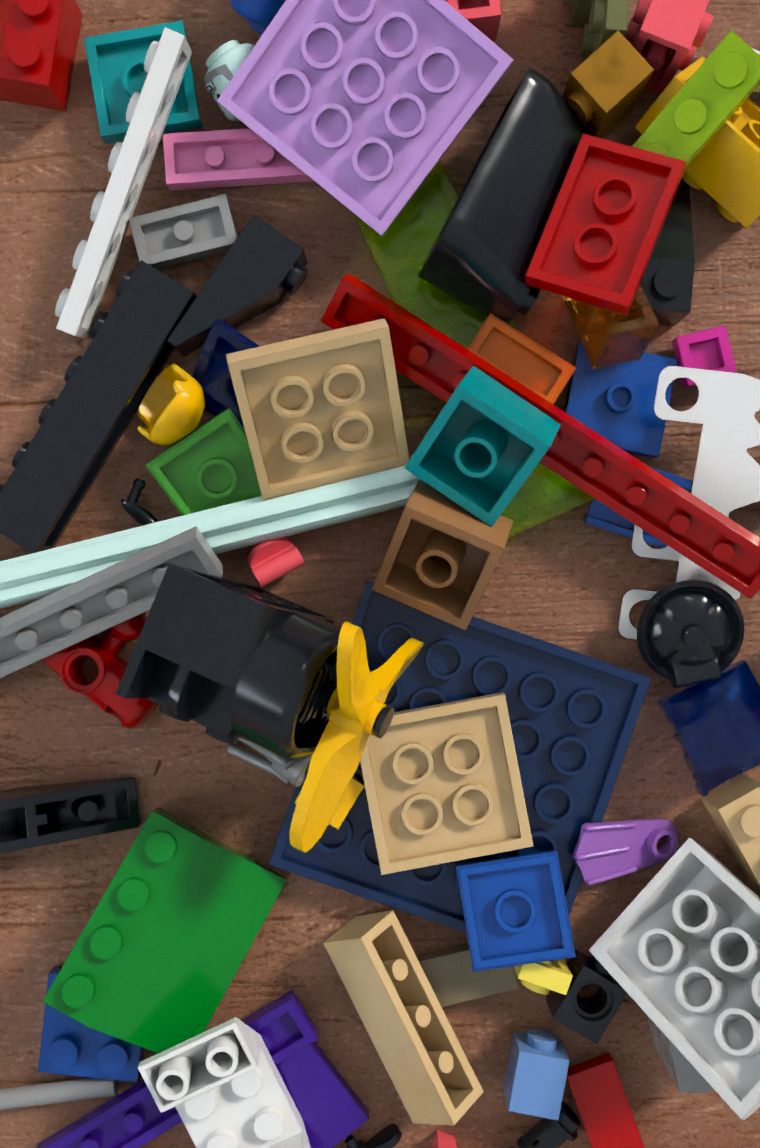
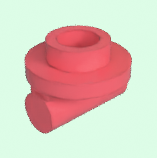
[247,536,305,588]

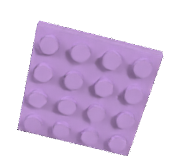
[217,0,514,237]

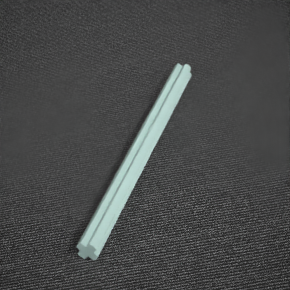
[0,465,426,609]

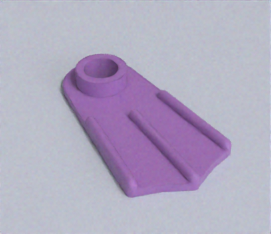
[572,818,679,886]

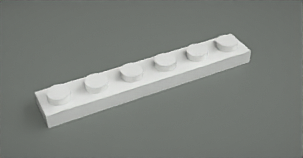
[55,27,192,339]

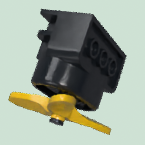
[116,563,424,853]

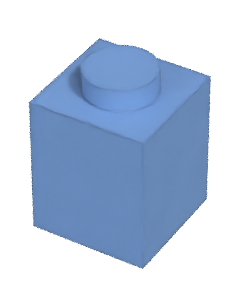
[503,1028,570,1120]

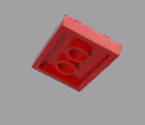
[525,133,686,316]

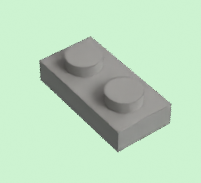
[128,194,238,269]

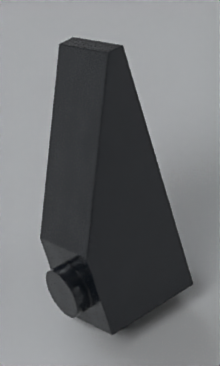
[625,179,695,326]
[167,214,308,357]
[0,777,140,853]

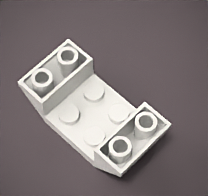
[138,1017,311,1148]

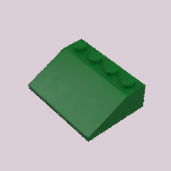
[42,807,287,1053]

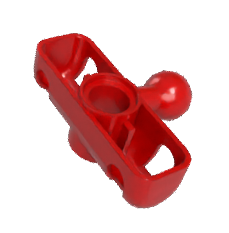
[43,612,159,729]

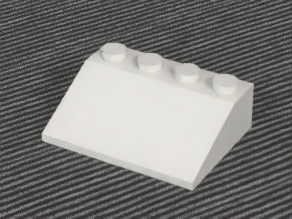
[589,837,760,1120]

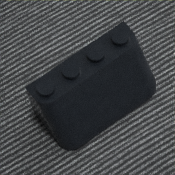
[418,67,592,324]

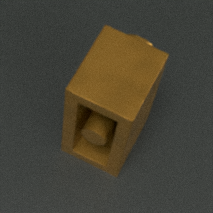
[562,30,654,139]

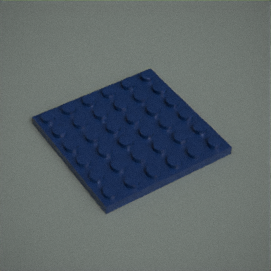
[269,580,651,963]

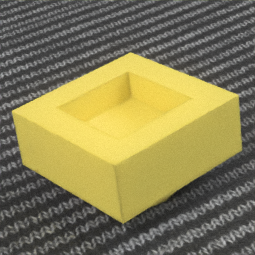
[514,959,573,995]

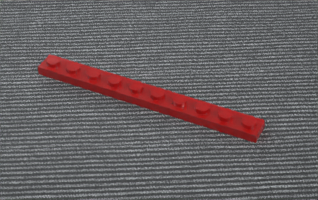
[321,273,760,599]

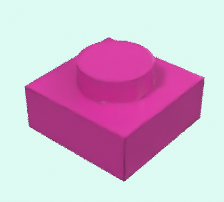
[672,325,737,389]

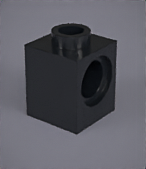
[545,949,627,1044]

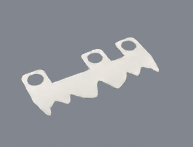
[618,366,760,640]

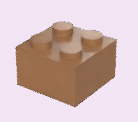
[372,480,514,630]

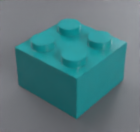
[405,366,561,527]

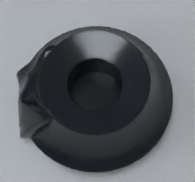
[637,580,745,688]

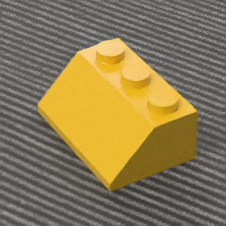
[635,56,760,229]

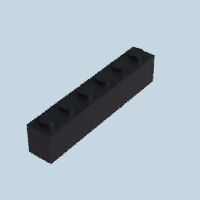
[0,260,197,553]

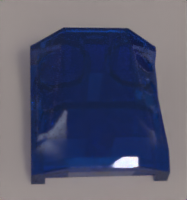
[658,660,760,796]

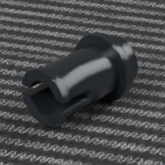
[517,1101,581,1148]

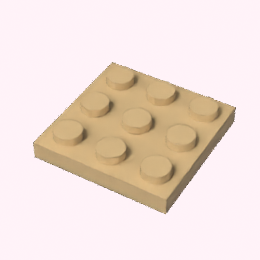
[226,318,410,500]
[360,692,533,875]

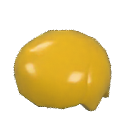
[137,364,205,446]

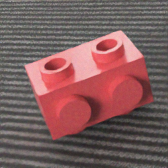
[624,0,714,94]

